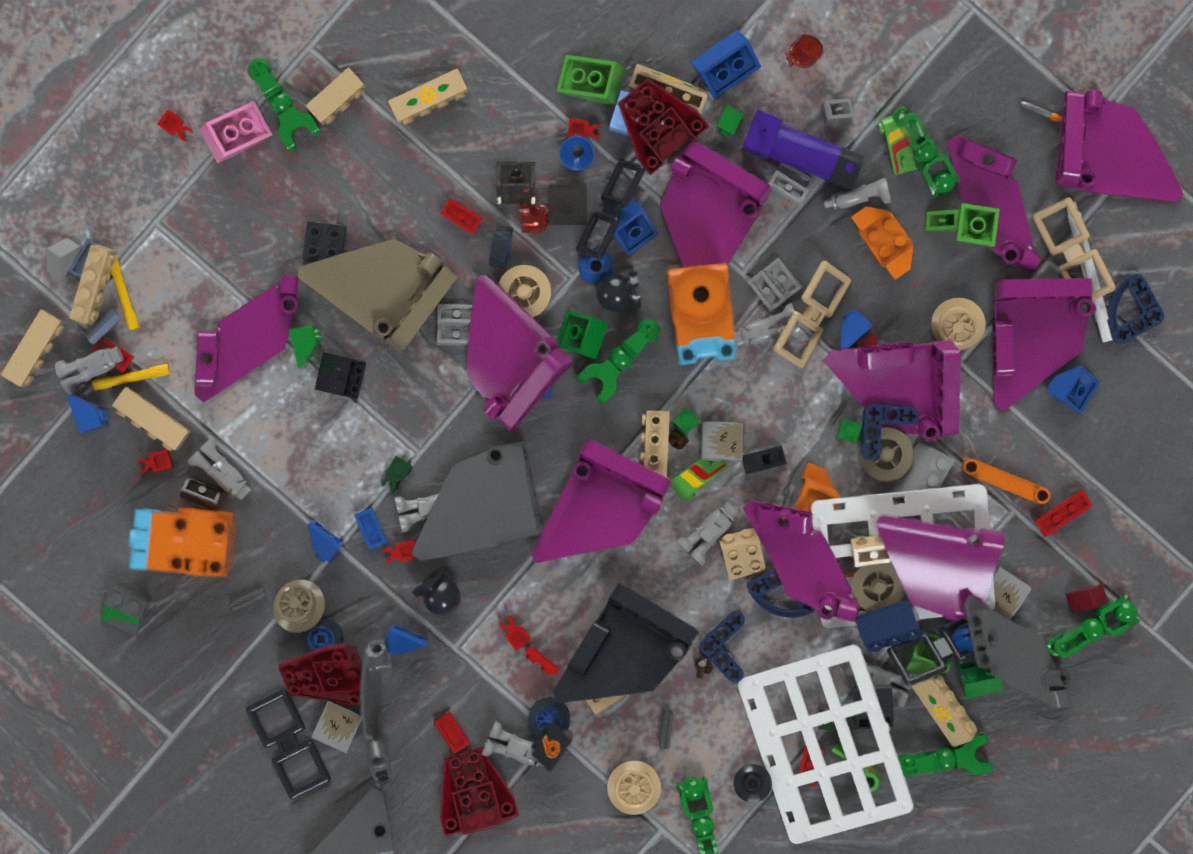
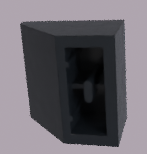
[314,352,367,400]
[852,685,894,730]

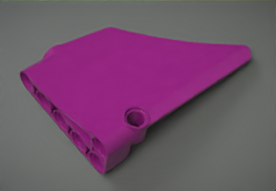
[660,139,772,268]
[875,515,1005,620]

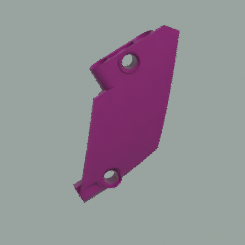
[947,135,1041,273]
[194,276,299,403]
[743,500,859,622]

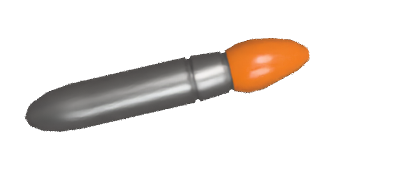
[1019,101,1062,122]

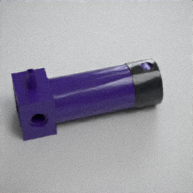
[741,110,864,191]

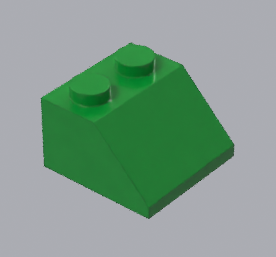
[557,310,608,360]
[289,325,322,369]

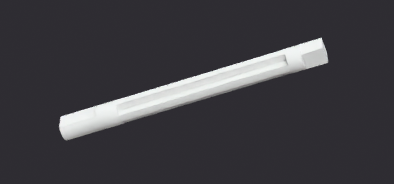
[1067,201,1113,342]

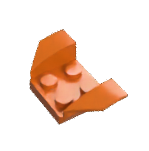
[851,206,914,280]
[783,462,841,530]

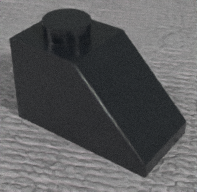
[742,445,787,474]

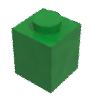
[716,106,744,138]
[672,407,700,435]
[835,419,862,443]

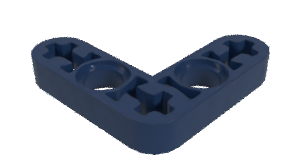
[860,404,919,460]
[700,611,745,683]

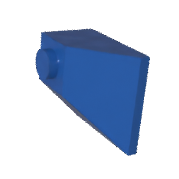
[614,198,659,256]
[840,310,872,350]
[1046,366,1100,415]
[308,520,345,563]
[384,624,429,655]

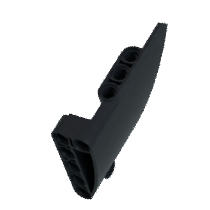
[553,583,699,703]

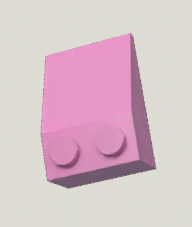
[199,101,272,163]

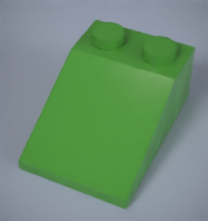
[557,55,625,105]

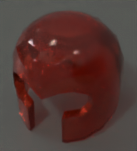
[785,34,823,69]
[519,203,549,234]

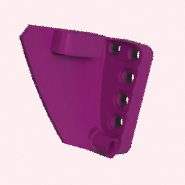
[992,278,1095,412]
[823,340,961,441]

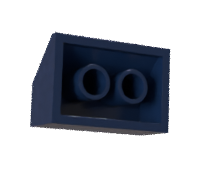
[855,600,924,652]

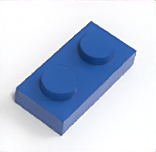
[354,507,387,550]

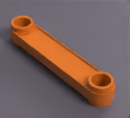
[961,458,1051,504]

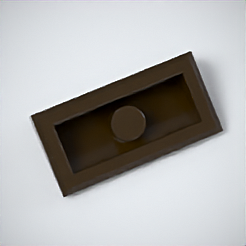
[180,475,224,510]

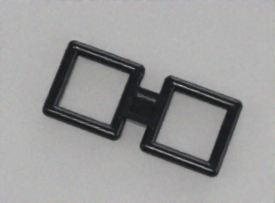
[576,159,646,260]
[887,618,975,686]
[246,689,331,800]

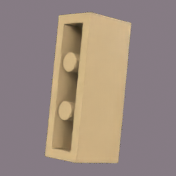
[306,67,366,125]

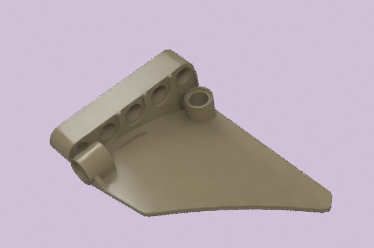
[298,239,458,353]

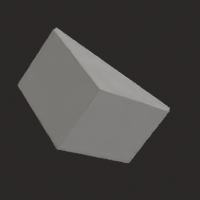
[821,98,854,124]
[46,238,82,280]

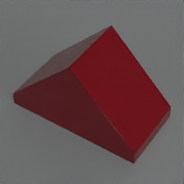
[1065,583,1108,612]

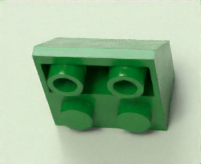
[955,653,1003,699]

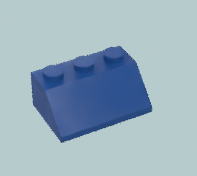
[691,29,761,99]

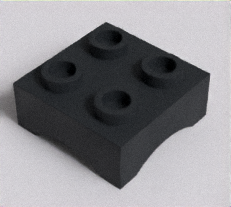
[302,221,347,262]

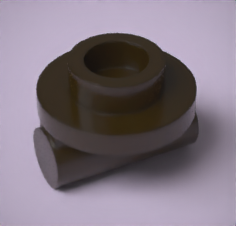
[668,428,689,449]
[695,657,713,679]

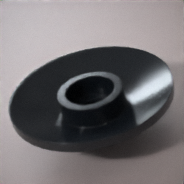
[733,764,772,803]

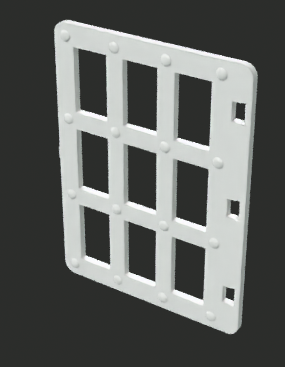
[811,484,995,628]
[738,645,914,844]

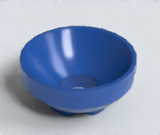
[560,135,595,171]
[579,249,613,284]
[951,625,974,653]

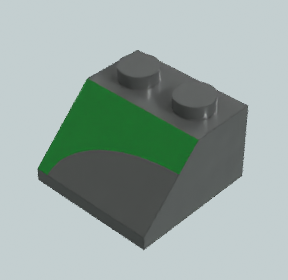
[100,585,152,636]

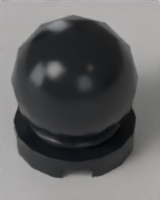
[596,271,641,312]
[412,566,461,616]

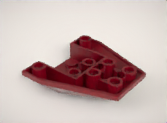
[618,78,709,176]
[278,644,363,705]
[440,747,519,837]

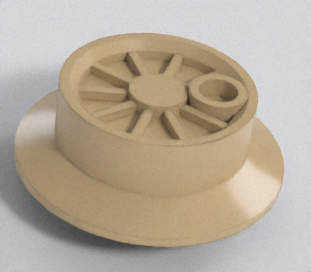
[498,265,551,318]
[931,298,986,350]
[607,761,661,815]

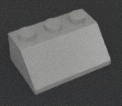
[890,442,955,499]

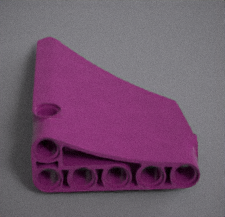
[1055,90,1183,202]
[467,275,573,432]
[531,439,672,563]

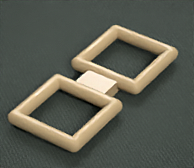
[1033,197,1116,307]
[774,261,851,368]

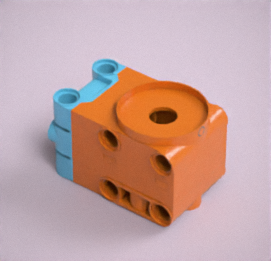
[666,263,736,365]
[129,507,237,576]

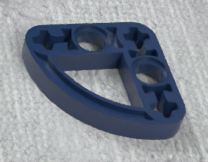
[1107,274,1164,344]
[747,568,815,618]

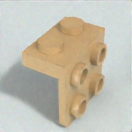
[718,528,766,580]

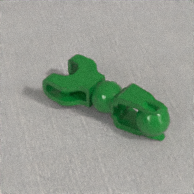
[247,58,321,153]
[893,107,960,197]
[576,319,660,404]
[1046,595,1141,657]
[898,733,993,778]
[676,776,719,854]

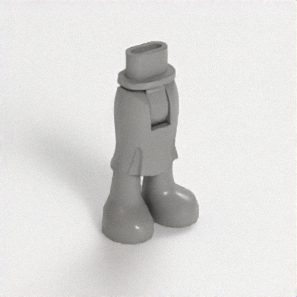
[823,178,891,210]
[734,303,802,347]
[55,346,123,395]
[187,437,251,501]
[394,494,439,532]
[676,502,739,566]
[845,663,916,708]
[482,721,543,767]

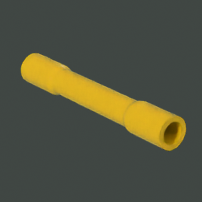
[110,255,140,331]
[92,363,170,391]

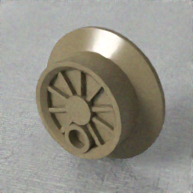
[860,427,913,481]
[851,562,905,612]
[273,580,325,633]

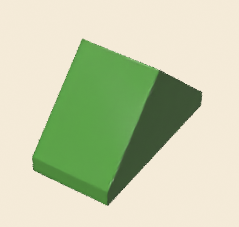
[926,210,960,232]

